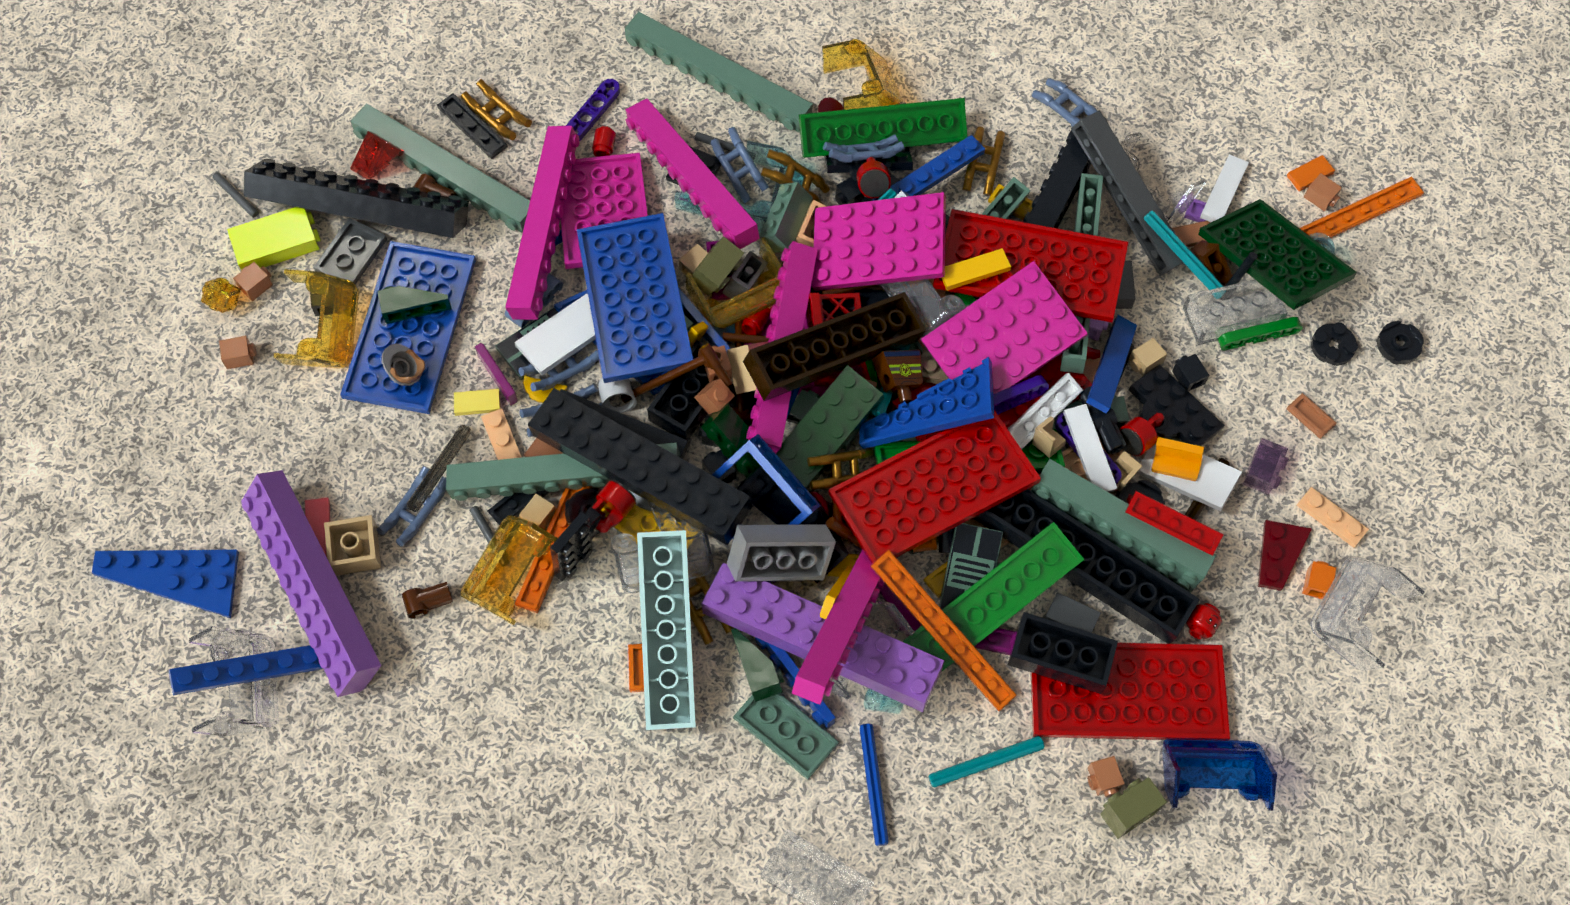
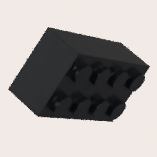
[647,340,733,440]
[1007,612,1118,694]

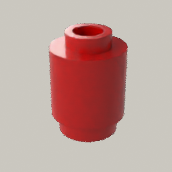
[592,126,616,157]

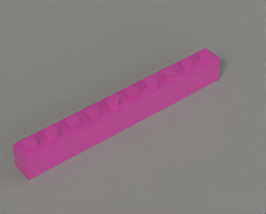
[625,98,760,249]
[505,126,579,320]
[746,241,818,454]
[792,549,898,705]

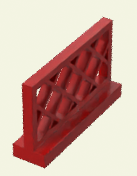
[806,293,870,386]
[1125,491,1224,556]

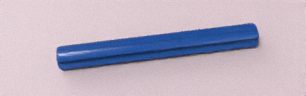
[860,724,889,846]

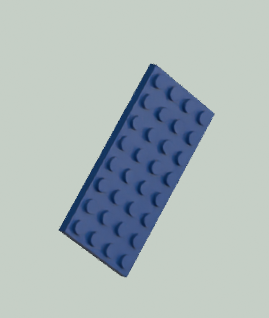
[577,213,693,383]
[340,241,476,414]

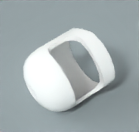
[598,377,637,413]

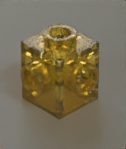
[201,278,241,313]

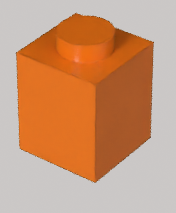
[1302,561,1336,600]

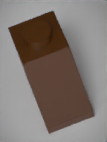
[1190,240,1233,287]

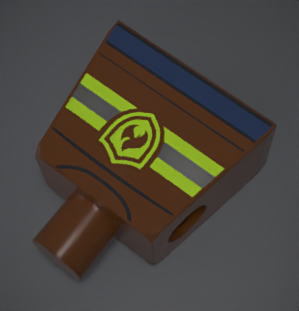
[872,350,923,404]

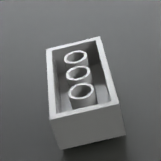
[727,524,836,582]

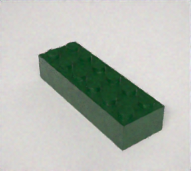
[776,365,884,490]

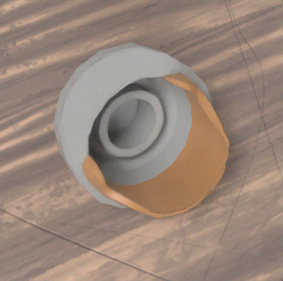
[381,344,425,386]

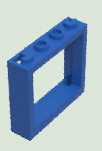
[712,434,821,539]

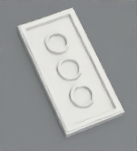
[515,294,596,376]
[1138,438,1242,511]

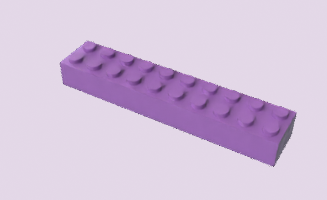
[241,470,382,697]
[701,563,944,712]

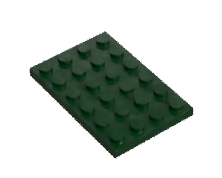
[1198,199,1357,310]

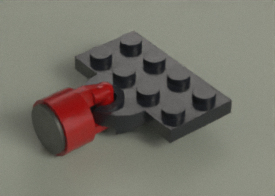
[824,147,913,198]
[1119,364,1225,456]
[550,481,636,581]

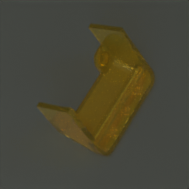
[822,39,903,110]
[686,237,782,328]
[273,269,359,368]
[461,515,558,625]

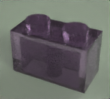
[1243,438,1289,495]

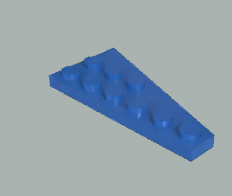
[859,357,994,449]
[92,549,239,619]

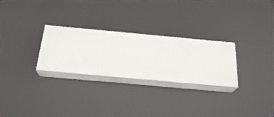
[1200,154,1249,222]
[1008,373,1083,449]
[1063,404,1117,493]

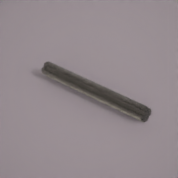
[407,425,471,512]

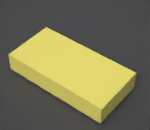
[454,389,500,416]

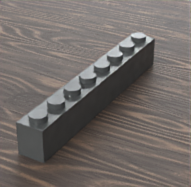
[1071,110,1183,276]

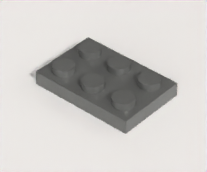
[313,218,387,290]

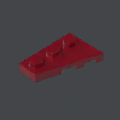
[1258,520,1312,591]

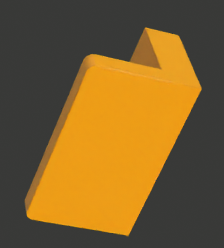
[1151,437,1204,481]

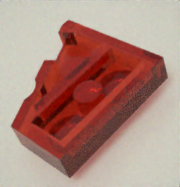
[350,131,404,179]

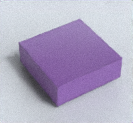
[1184,198,1206,222]

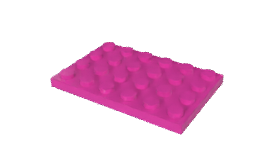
[560,153,648,269]
[812,192,946,291]
[921,261,1088,394]

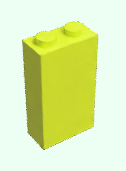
[227,207,321,270]

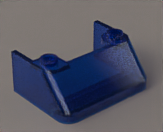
[1162,739,1277,811]

